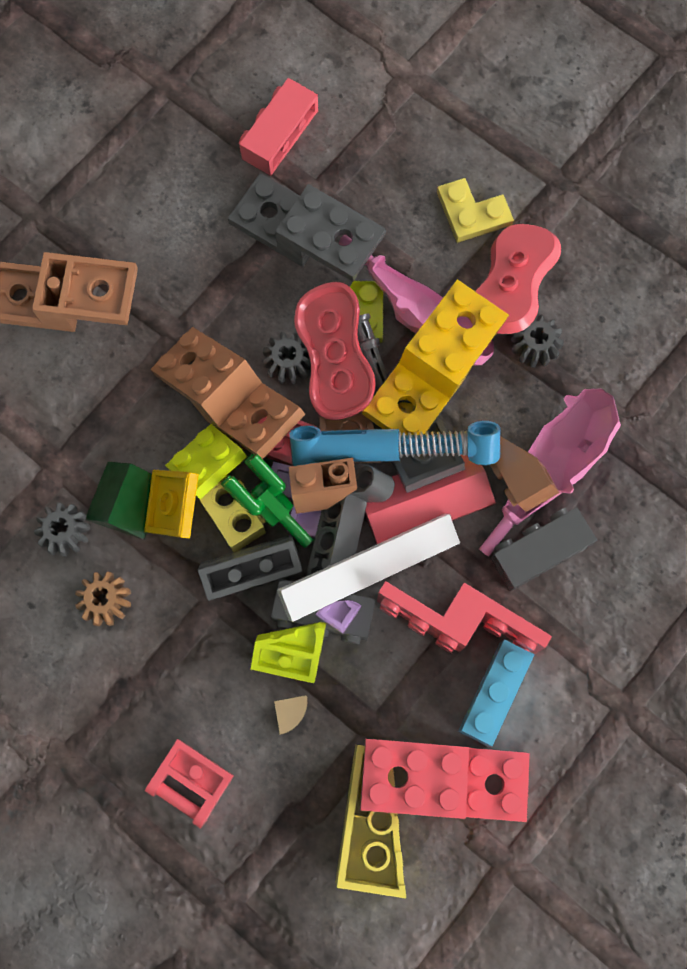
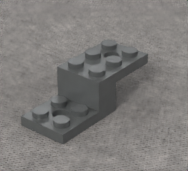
[228,173,386,282]

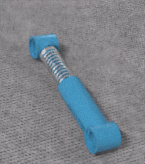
[289,421,500,466]

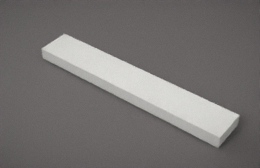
[277,514,460,622]

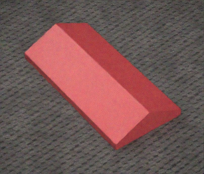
[365,455,496,544]

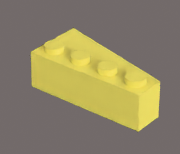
[335,745,406,898]

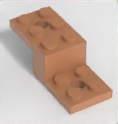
[0,252,138,332]
[150,327,305,459]

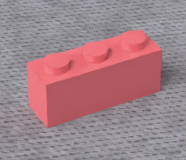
[239,78,318,176]

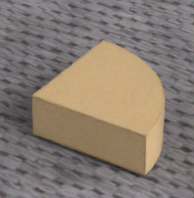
[274,695,308,735]

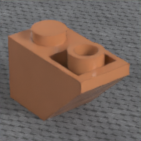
[289,458,357,514]

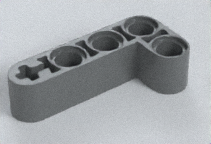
[307,465,395,576]

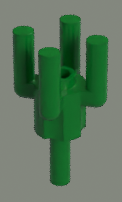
[220,454,313,548]

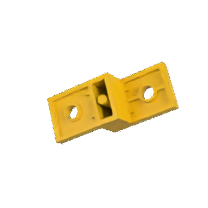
[362,279,509,435]

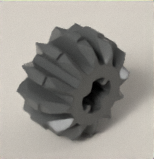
[510,314,564,368]
[262,332,311,385]
[34,502,90,557]

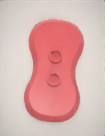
[468,224,561,334]
[294,282,376,420]

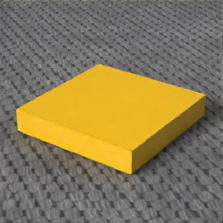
[145,470,199,539]

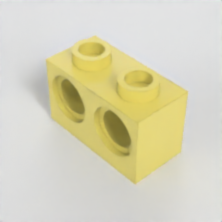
[199,475,266,552]

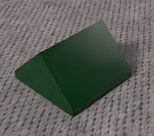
[85,462,152,540]

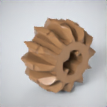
[75,571,131,627]

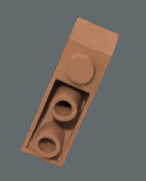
[490,436,560,512]

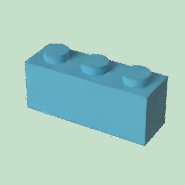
[458,639,535,747]

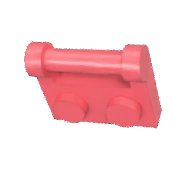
[145,739,234,829]

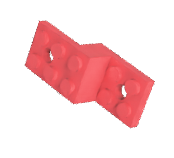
[377,581,552,654]
[360,739,530,822]

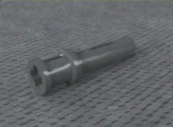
[358,313,388,394]

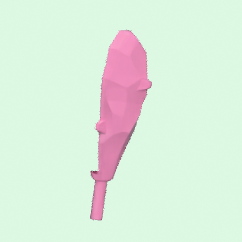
[339,235,494,366]
[479,388,621,557]

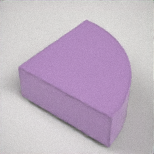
[315,600,362,634]

